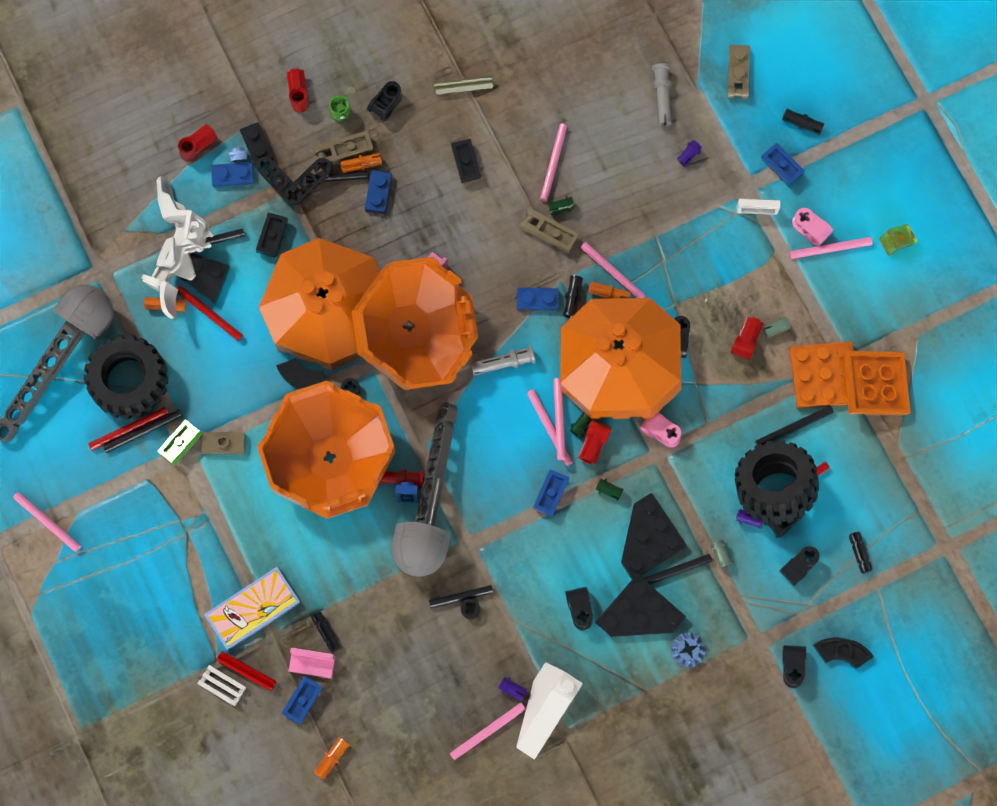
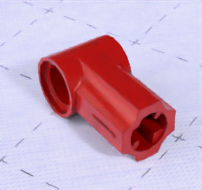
[287,68,309,112]
[178,124,218,162]
[730,316,764,361]
[578,420,612,465]

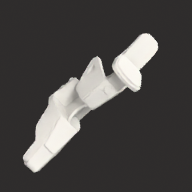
[141,176,214,319]

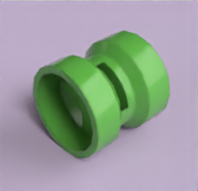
[329,95,351,122]

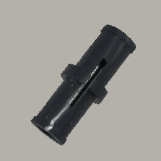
[782,108,825,135]
[563,275,583,319]

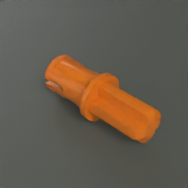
[340,153,382,173]
[589,282,631,299]
[144,297,186,312]
[314,737,350,779]

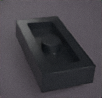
[240,122,274,167]
[451,138,481,183]
[256,212,288,258]

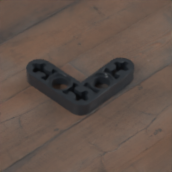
[256,157,333,206]

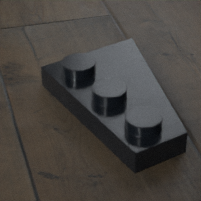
[177,253,230,305]

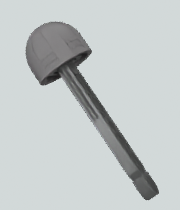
[0,285,113,443]
[392,402,457,576]

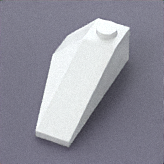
[516,662,583,760]

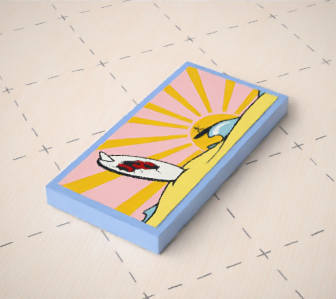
[204,567,300,651]

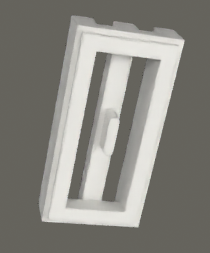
[737,199,780,215]
[197,665,246,706]

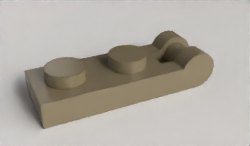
[727,44,750,99]
[313,131,374,169]
[519,209,579,253]

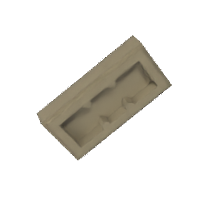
[201,432,245,455]

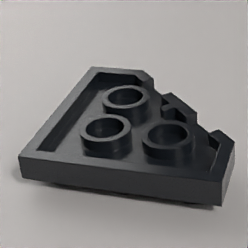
[621,493,687,580]
[595,574,687,637]

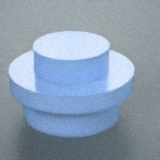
[228,147,249,162]

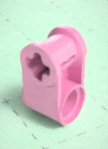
[792,208,833,246]
[640,412,681,447]

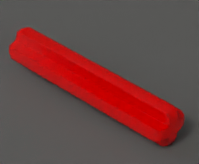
[217,651,276,691]

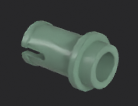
[762,317,791,339]
[711,540,733,568]

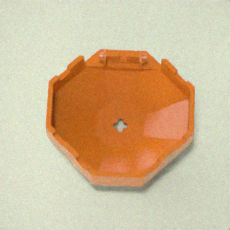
[259,238,380,371]
[351,257,478,390]
[560,298,682,419]
[257,381,395,519]

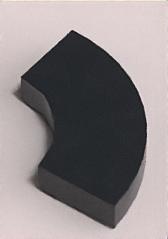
[276,358,326,389]
[812,637,874,669]

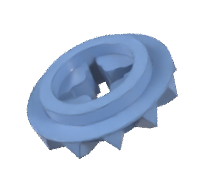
[671,633,706,668]

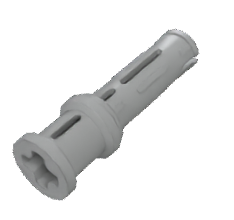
[652,63,672,127]
[471,345,536,376]

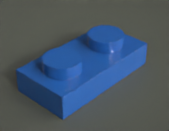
[761,142,805,187]
[211,162,254,187]
[365,170,392,214]
[517,288,559,311]
[533,469,569,517]
[395,482,419,503]
[281,676,323,725]

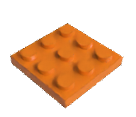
[789,341,854,409]
[843,351,911,415]

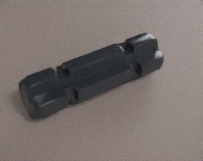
[849,532,873,574]
[311,611,340,652]

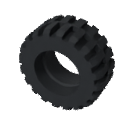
[84,335,169,419]
[735,440,819,524]

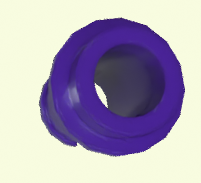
[677,140,702,167]
[736,509,763,529]
[498,677,527,701]

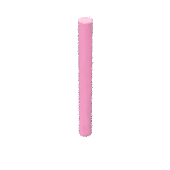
[540,124,567,202]
[790,237,872,259]
[580,242,647,298]
[553,378,566,460]
[527,389,573,466]
[13,492,81,552]
[449,703,526,760]

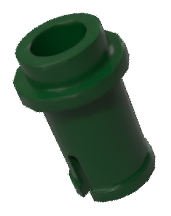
[548,196,575,216]
[570,412,593,437]
[595,478,624,501]

